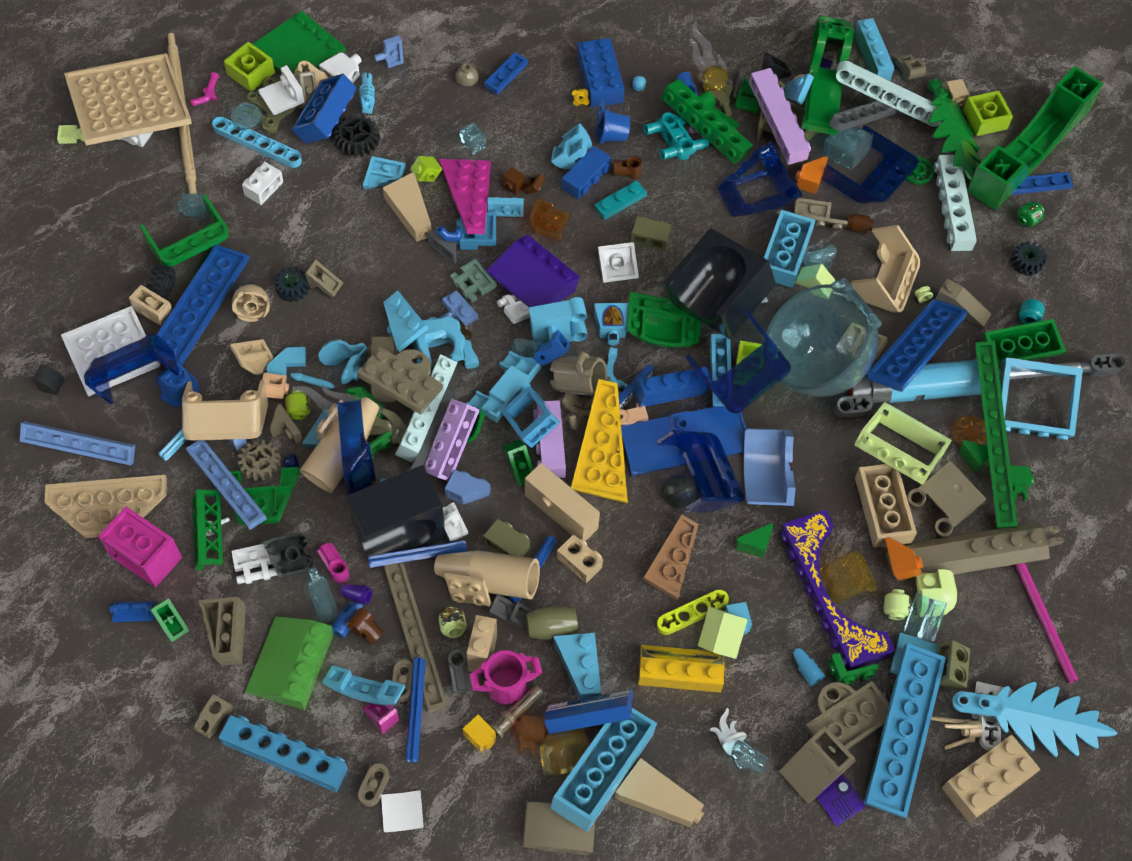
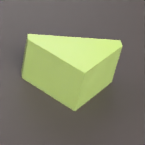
[795,264,835,295]

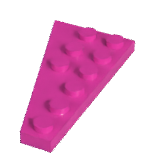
[439,159,491,234]

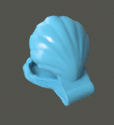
[318,340,367,384]

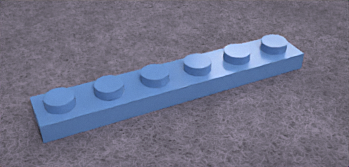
[20,421,135,465]
[186,440,267,530]

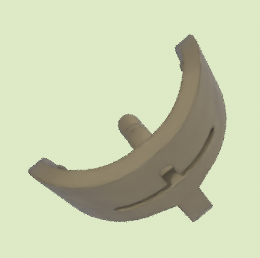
[562,393,593,430]

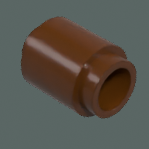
[847,213,874,234]

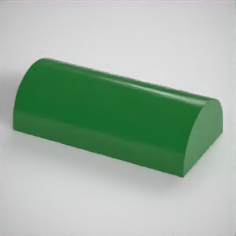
[981,319,1066,368]

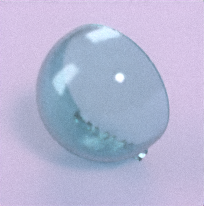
[764,278,882,397]

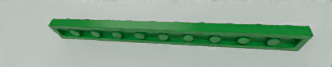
[975,341,1018,529]

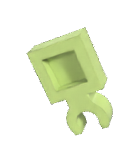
[57,125,84,144]

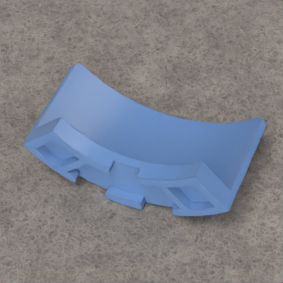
[744,428,796,506]

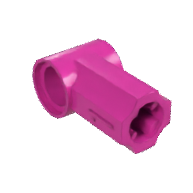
[317,543,349,584]

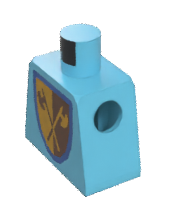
[594,303,629,346]

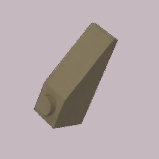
[936,279,991,329]

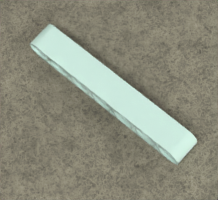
[836,61,942,127]

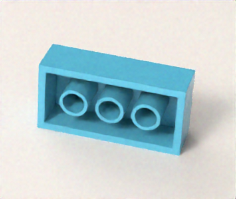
[764,210,816,288]

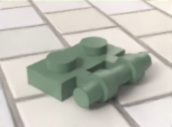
[450,259,497,302]

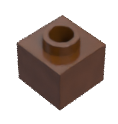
[503,167,525,195]

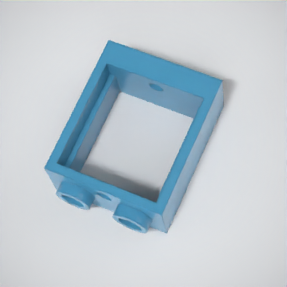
[501,386,560,448]

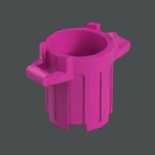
[469,650,543,705]

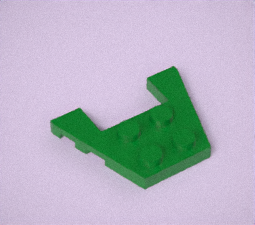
[230,467,300,526]

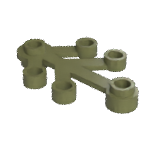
[247,77,293,133]

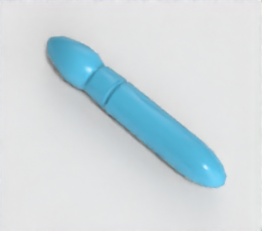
[290,373,335,389]

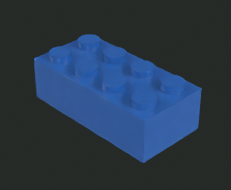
[577,38,625,107]
[292,73,357,144]

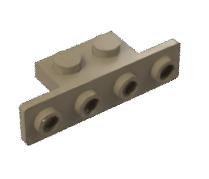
[775,198,848,229]

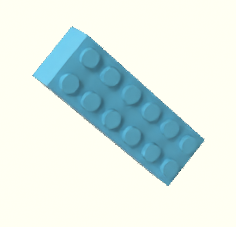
[550,708,657,832]

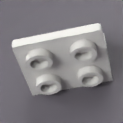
[259,66,305,115]

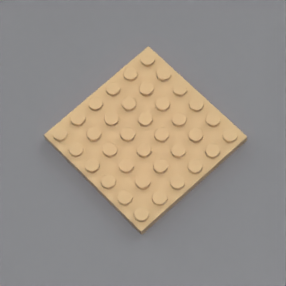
[64,53,192,146]

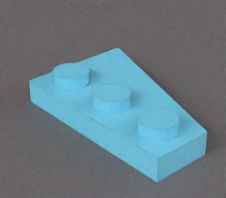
[383,290,429,352]

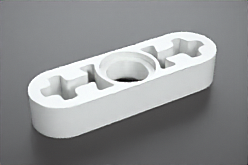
[979,689,1001,751]

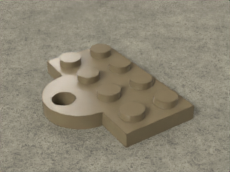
[357,347,443,415]
[805,681,889,750]

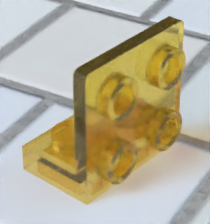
[821,551,878,604]

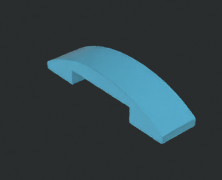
[322,665,405,705]

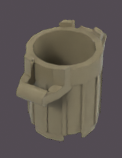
[550,351,610,399]

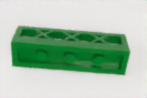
[192,489,223,571]

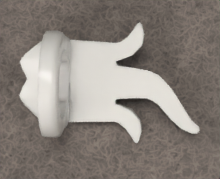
[710,708,747,756]

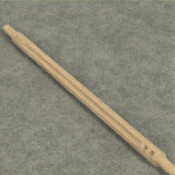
[167,33,197,196]

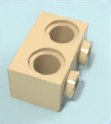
[557,534,603,583]

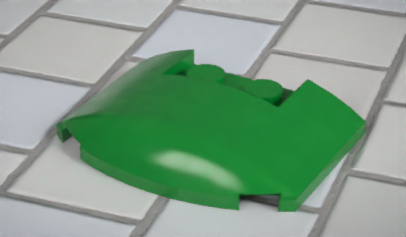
[626,292,700,348]

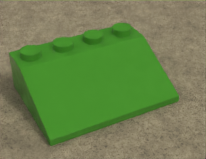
[245,616,334,710]

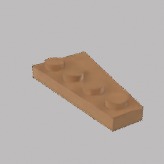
[642,514,699,601]

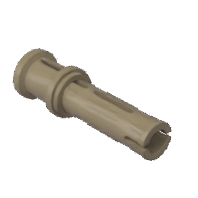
[489,685,544,739]

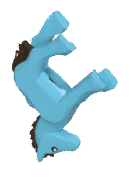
[387,308,479,369]

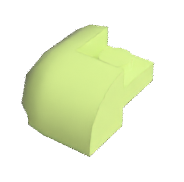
[915,569,957,617]

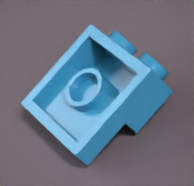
[456,212,496,250]

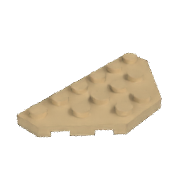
[44,475,167,538]

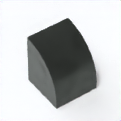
[33,364,65,395]

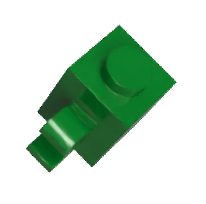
[1010,465,1034,502]

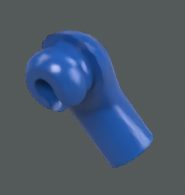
[436,226,462,242]

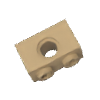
[129,285,172,327]

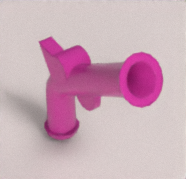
[190,72,220,107]

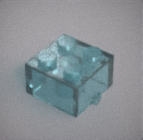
[823,126,873,170]

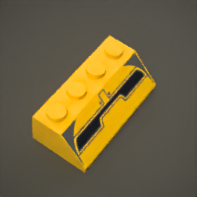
[638,645,724,693]

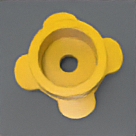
[572,89,590,106]

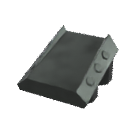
[263,532,314,578]

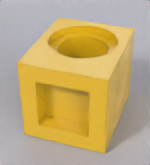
[463,714,496,753]

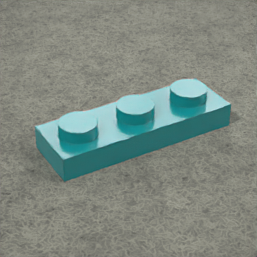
[594,180,647,220]

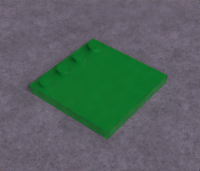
[252,11,346,76]

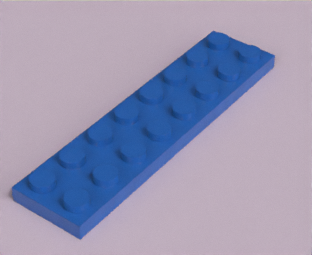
[145,244,249,366]
[867,299,968,392]

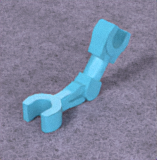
[606,347,628,395]

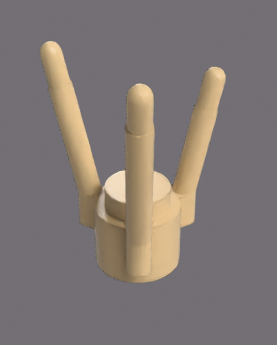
[931,716,982,750]

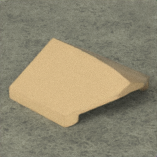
[230,339,274,375]

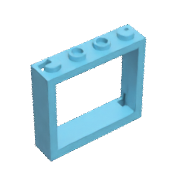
[1000,358,1083,440]

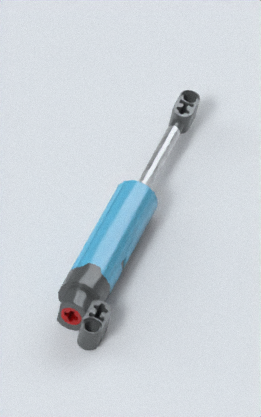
[833,353,1126,419]

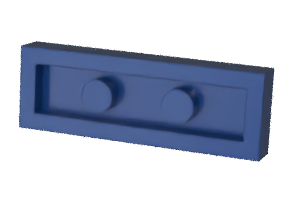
[484,52,528,95]

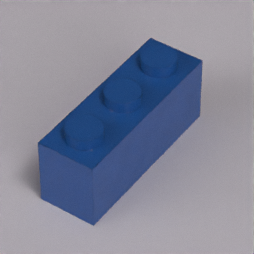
[561,146,611,199]

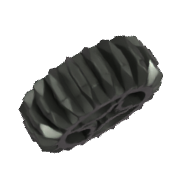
[333,114,380,158]

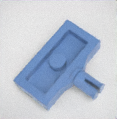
[374,35,404,68]
[440,290,478,326]

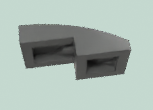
[487,594,534,629]

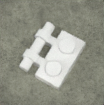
[497,294,530,324]
[232,544,277,584]

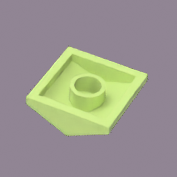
[698,607,748,659]

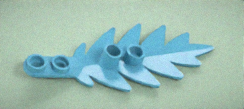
[952,682,1117,757]

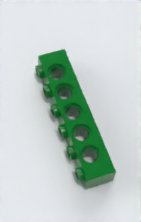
[661,79,753,165]

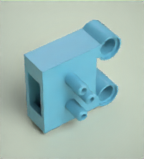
[529,297,588,348]

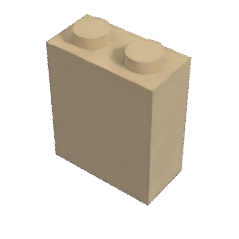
[467,615,497,672]

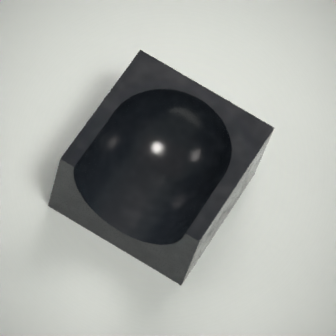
[664,228,776,339]
[347,465,446,570]

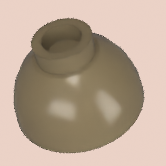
[455,63,479,86]

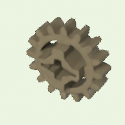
[238,440,281,481]

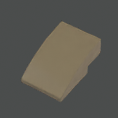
[522,802,595,856]

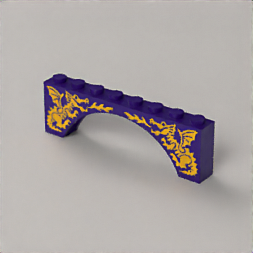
[779,509,896,672]

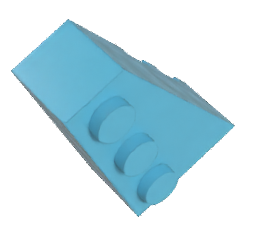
[553,633,601,699]

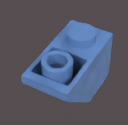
[445,470,491,504]

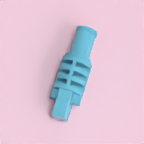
[359,73,375,114]

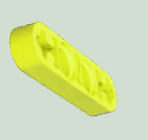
[657,590,729,635]

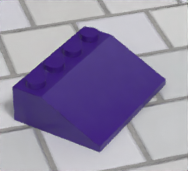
[487,234,580,307]

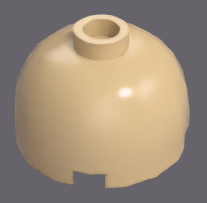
[232,284,270,322]

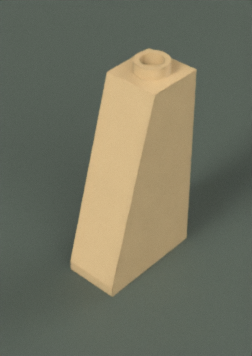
[383,172,432,242]
[614,758,704,827]

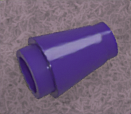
[341,584,373,605]

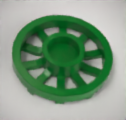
[901,157,934,186]

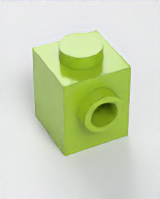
[410,156,442,182]

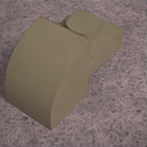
[895,54,926,81]

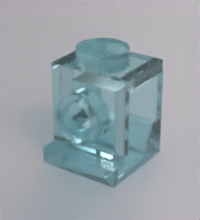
[460,123,486,155]
[178,194,206,219]

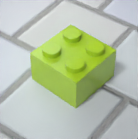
[224,42,275,92]
[963,91,1013,136]

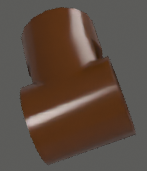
[614,156,642,179]
[346,608,383,644]

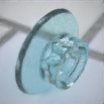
[231,103,262,129]

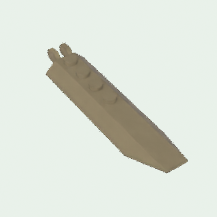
[886,522,1064,575]

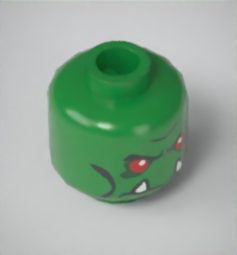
[1017,201,1044,228]

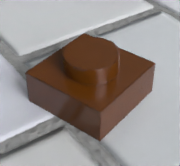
[522,174,545,194]

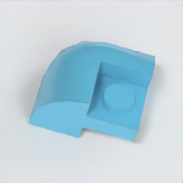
[551,123,592,169]

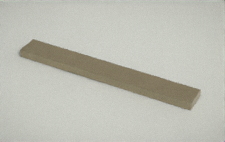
[383,562,448,713]

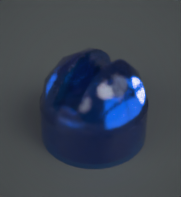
[283,453,299,468]

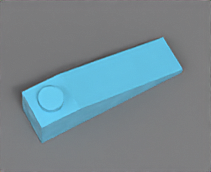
[710,334,732,407]

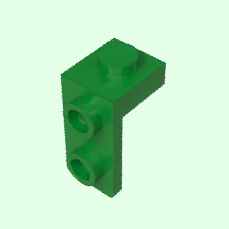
[827,653,879,685]

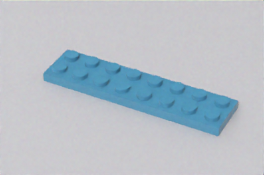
[864,643,946,819]

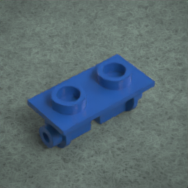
[110,601,155,622]

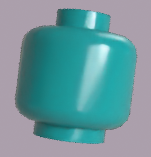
[1018,299,1045,324]

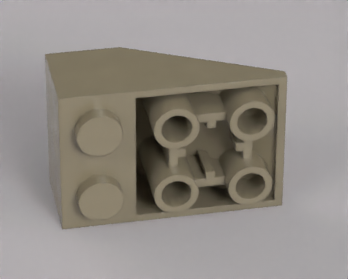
[779,726,856,804]

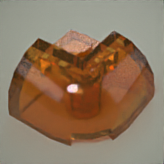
[530,198,570,242]

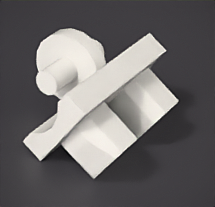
[443,502,468,541]

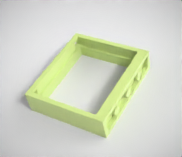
[854,402,952,485]

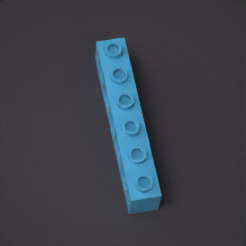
[219,715,348,793]

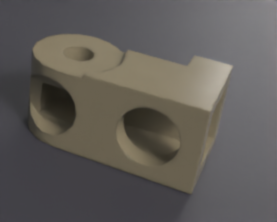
[194,694,234,738]

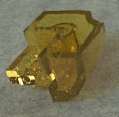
[540,728,589,776]

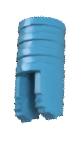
[793,648,825,686]

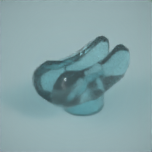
[803,245,837,269]
[731,740,770,774]

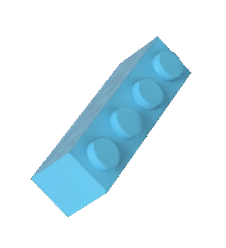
[854,18,894,81]

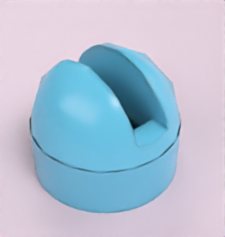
[632,76,646,91]

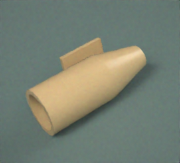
[299,397,379,493]
[434,550,540,606]

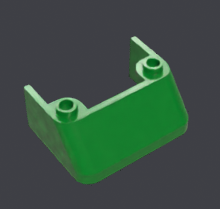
[139,193,229,267]

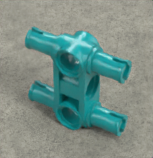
[643,112,709,160]

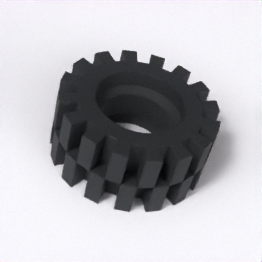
[146,263,176,299]

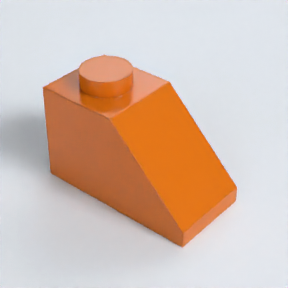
[795,157,828,194]
[885,537,923,581]

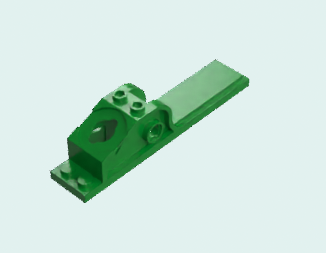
[802,15,854,136]

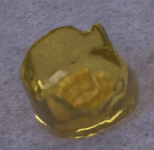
[702,66,728,91]

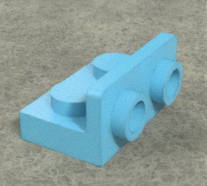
[488,197,524,217]

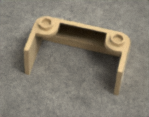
[851,225,920,313]
[182,380,268,440]

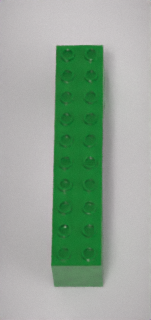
[967,66,1104,211]

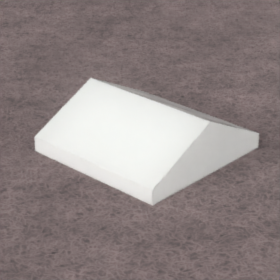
[598,242,639,283]

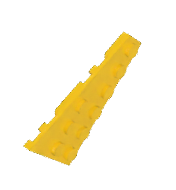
[571,379,628,504]

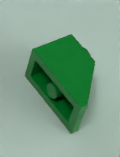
[501,439,533,486]

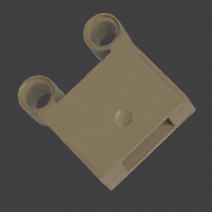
[908,460,986,538]

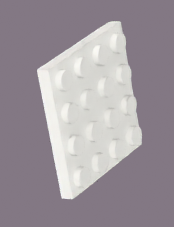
[61,306,160,396]

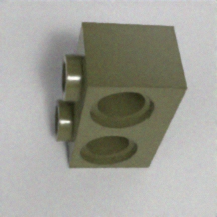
[937,640,970,691]

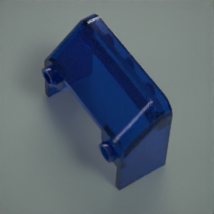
[84,334,180,405]

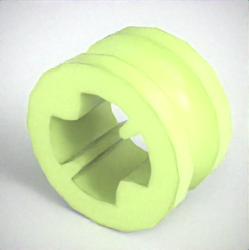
[915,286,934,303]

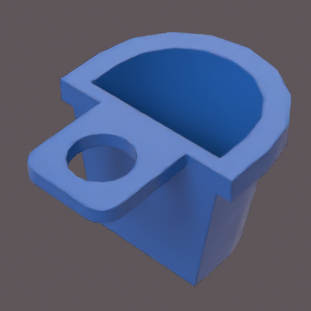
[595,101,630,144]
[155,362,200,407]

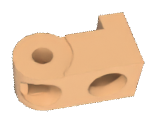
[620,403,648,426]

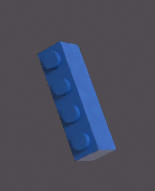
[633,367,713,408]

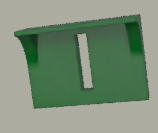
[734,76,760,113]
[357,431,393,464]

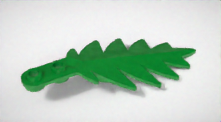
[927,78,982,181]

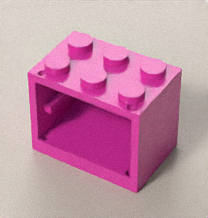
[98,506,182,588]

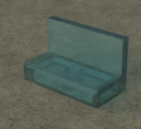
[904,593,947,641]

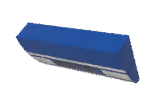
[544,689,633,734]

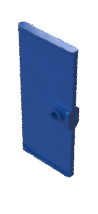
[621,402,747,476]

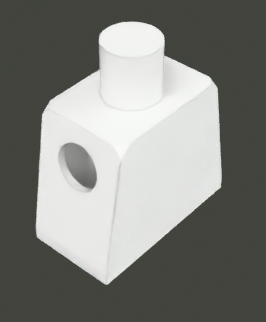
[319,53,361,83]

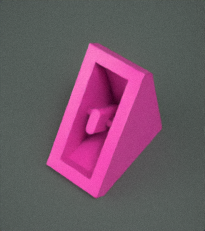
[362,703,399,734]

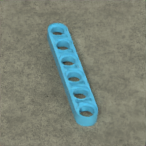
[212,117,302,168]

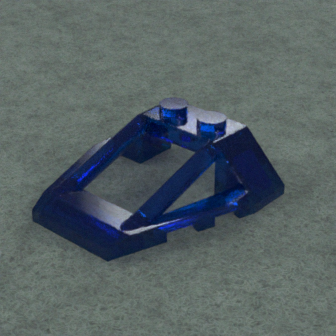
[717,141,803,217]

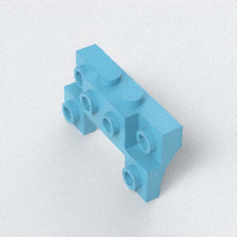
[466,351,541,423]

